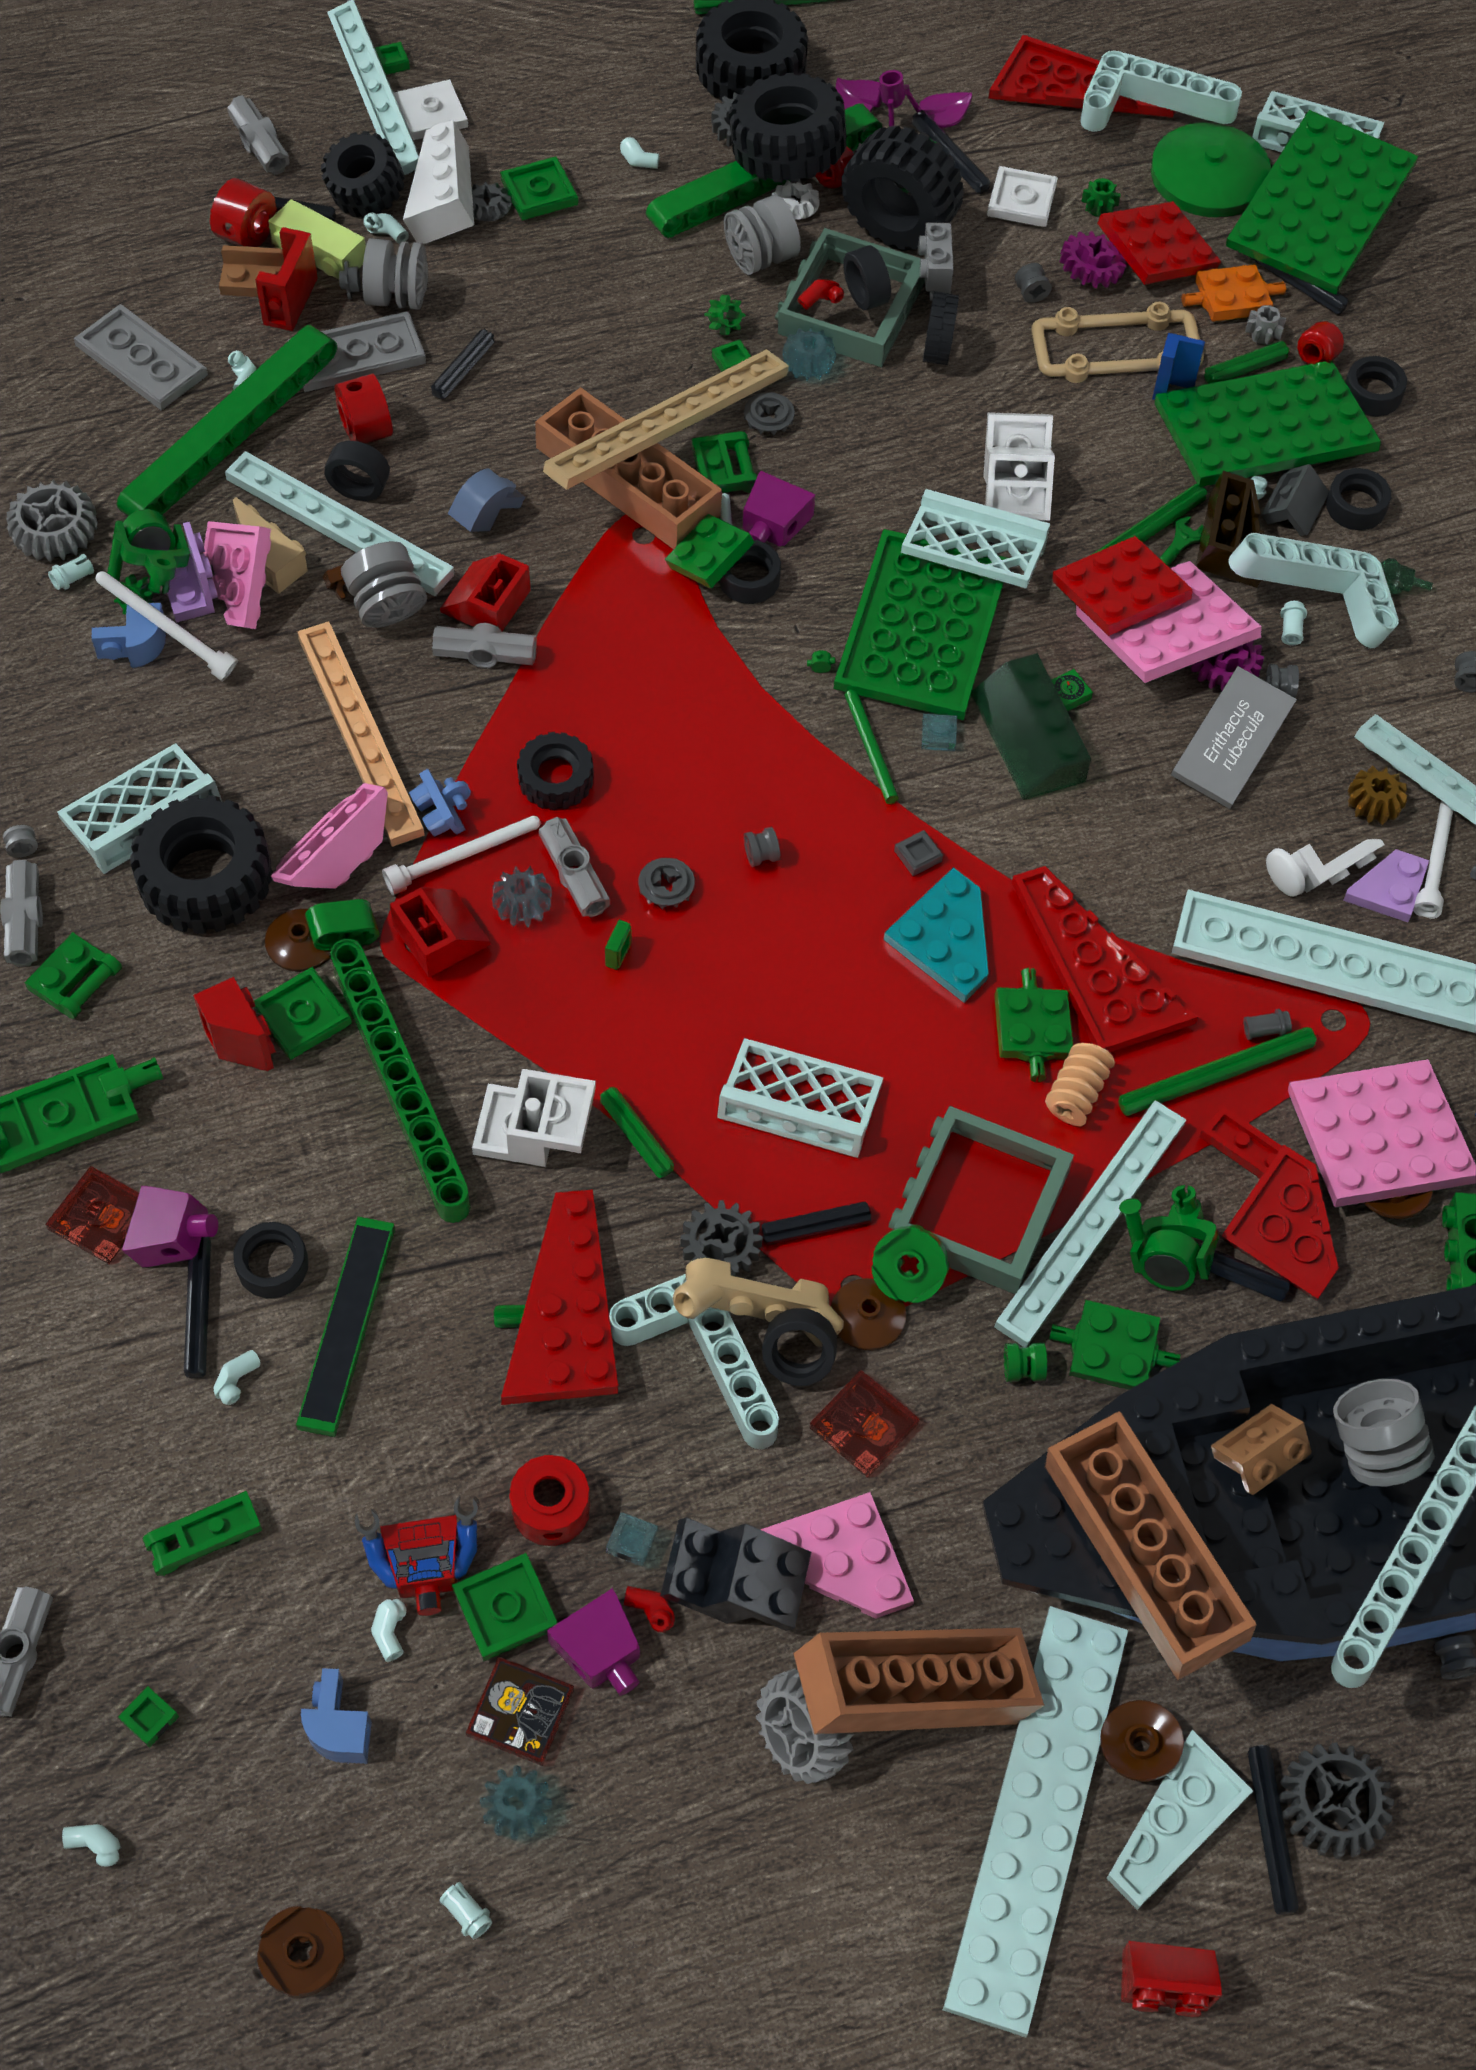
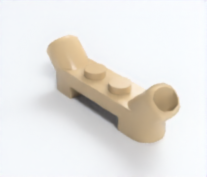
[673,1258,843,1347]

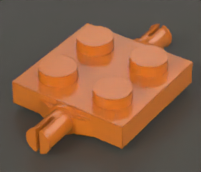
[1182,264,1286,322]

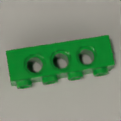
[1442,1192,1476,1291]

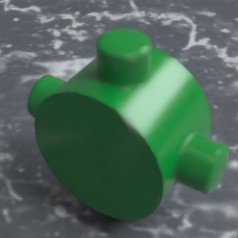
[807,650,836,673]

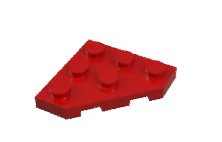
[1221,1145,1339,1301]

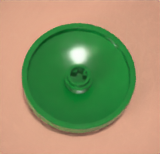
[1151,123,1271,218]

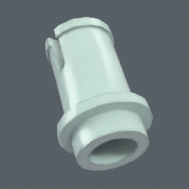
[48,554,94,590]
[1280,601,1307,646]
[439,1882,492,1940]

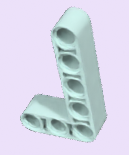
[1080,51,1242,132]
[1228,533,1399,648]
[609,1274,779,1449]

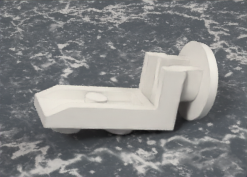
[1266,839,1384,897]

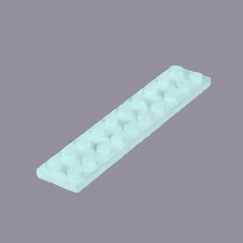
[1172,889,1476,1033]
[943,1606,1128,2037]

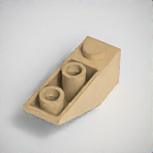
[233,497,308,594]

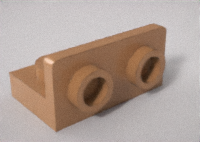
[219,245,284,297]
[1211,1404,1311,1495]

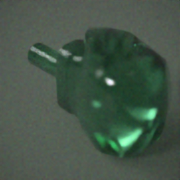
[1381,558,1433,594]

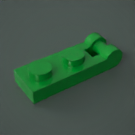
[143,1491,263,1576]

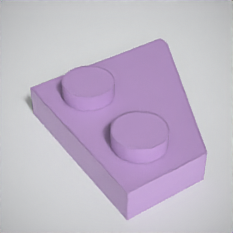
[1343,849,1429,922]

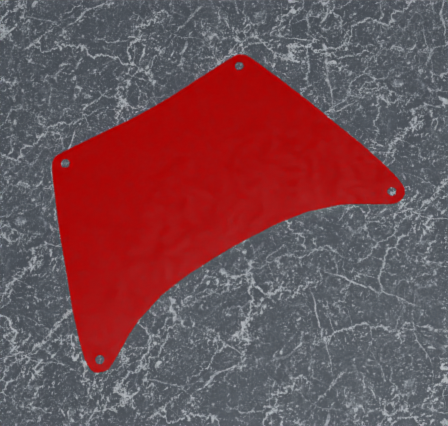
[380,514,1371,1313]

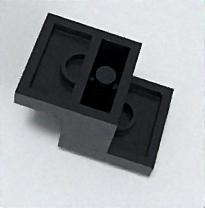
[660,1517,811,1631]

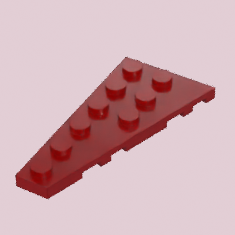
[988,35,1176,117]
[1012,866,1199,1053]
[501,1189,618,1405]

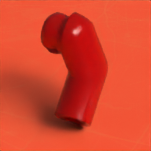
[797,279,844,310]
[624,1586,675,1632]

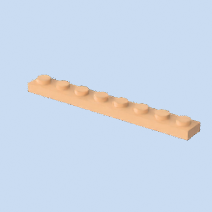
[297,621,425,847]

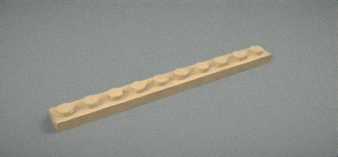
[543,349,789,490]

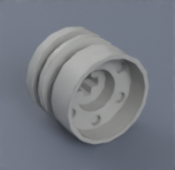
[724,194,800,275]
[362,238,428,310]
[341,541,427,628]
[1333,1379,1435,1487]

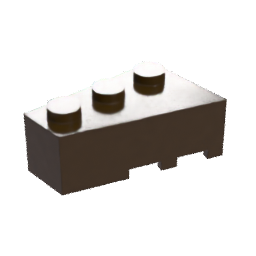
[1196,471,1265,588]

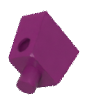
[743,471,815,546]
[122,1186,218,1267]
[547,1588,640,1696]

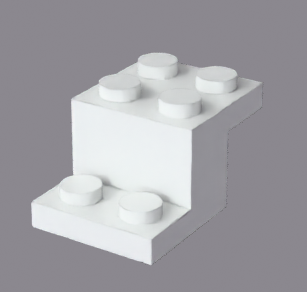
[984,413,1055,521]
[472,1069,596,1167]

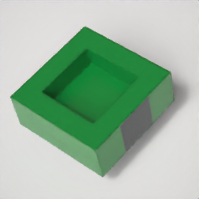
[118,1686,179,1748]

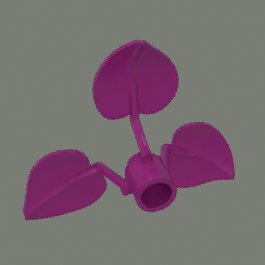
[835,70,972,128]

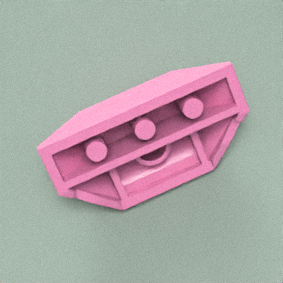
[271,783,388,889]

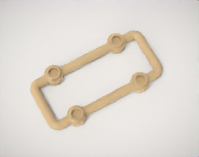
[1031,302,1204,383]

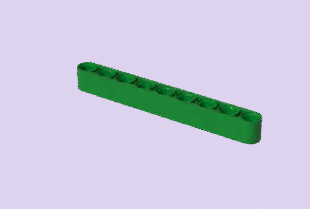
[646,103,883,238]
[117,325,337,516]
[330,939,471,1223]

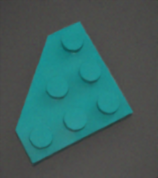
[884,867,989,1003]

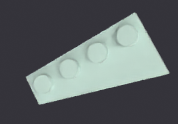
[1107,1730,1253,1910]

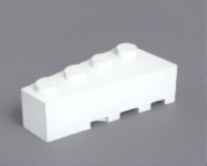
[403,119,474,244]

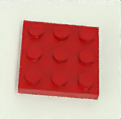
[1097,201,1221,285]
[1053,536,1193,636]

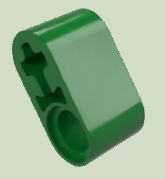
[305,899,380,951]

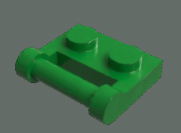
[691,431,758,493]
[24,932,122,1019]

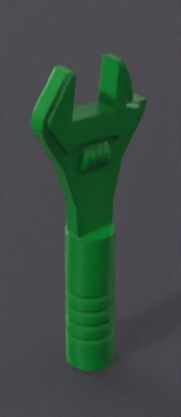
[1160,517,1203,567]

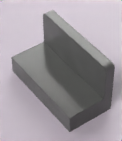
[1261,464,1329,536]

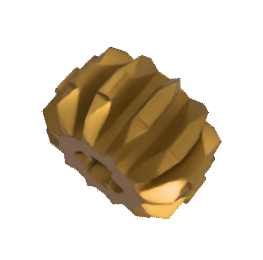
[1348,765,1407,825]

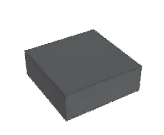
[894,830,943,876]

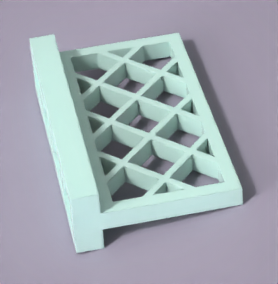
[1252,91,1384,152]
[901,489,1050,589]
[57,743,222,874]
[717,1038,883,1158]

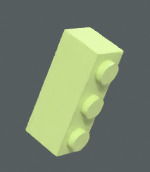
[268,199,366,279]

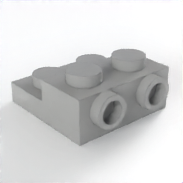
[918,223,953,301]

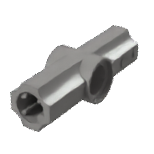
[227,95,289,175]
[432,623,537,668]
[539,817,610,918]
[0,860,43,967]
[0,1586,53,1717]

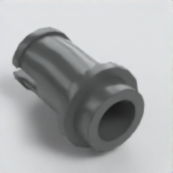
[1243,1008,1292,1040]

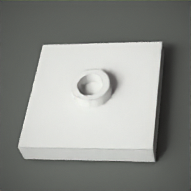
[394,80,468,140]
[987,166,1058,227]

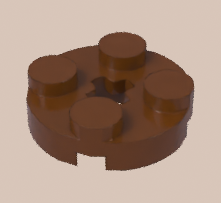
[257,1906,345,1999]

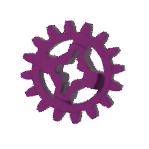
[1059,231,1126,288]
[1191,640,1264,691]

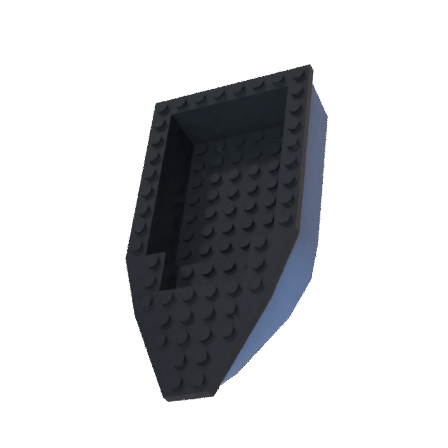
[982,1285,1476,1661]

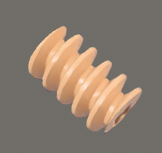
[1045,1043,1115,1126]

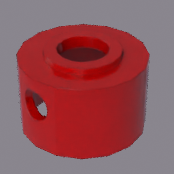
[210,178,276,247]
[335,373,393,444]
[509,1455,590,1546]

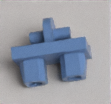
[409,769,471,837]

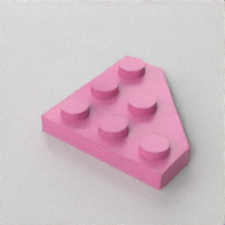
[203,521,271,629]
[761,1492,914,1619]

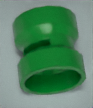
[1004,1343,1047,1382]

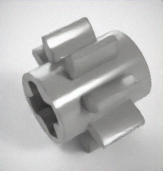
[1245,305,1286,345]

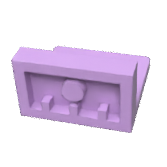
[167,522,218,622]

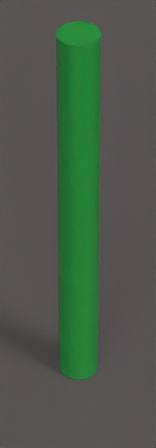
[844,689,899,804]

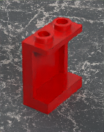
[255,227,318,331]

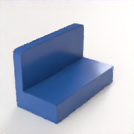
[1152,333,1205,400]

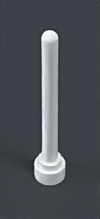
[95,571,238,682]
[1413,800,1453,919]
[382,816,541,895]

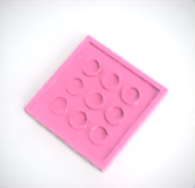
[1076,561,1261,683]
[1288,1059,1476,1207]

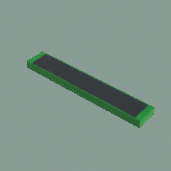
[296,1216,395,1437]

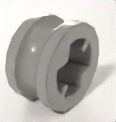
[3,825,38,858]

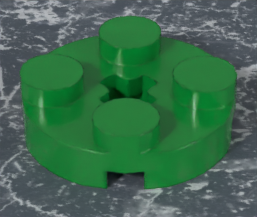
[872,1225,950,1303]

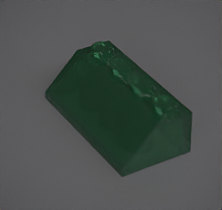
[971,653,1091,800]

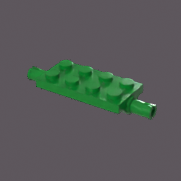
[0,1054,164,1174]

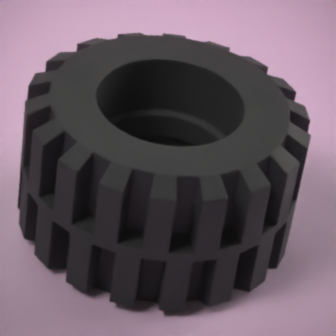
[321,131,405,218]

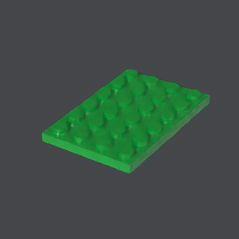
[1226,110,1418,295]
[1154,361,1381,487]
[833,529,1008,720]

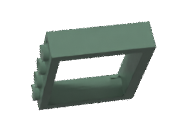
[775,228,925,368]
[888,1106,1074,1294]

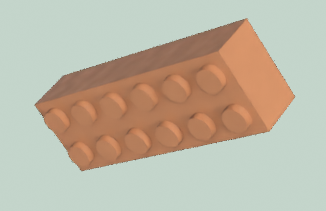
[535,387,722,549]
[1045,1411,1257,1681]
[794,1628,1044,1734]

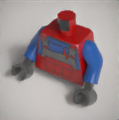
[354,1496,480,1616]

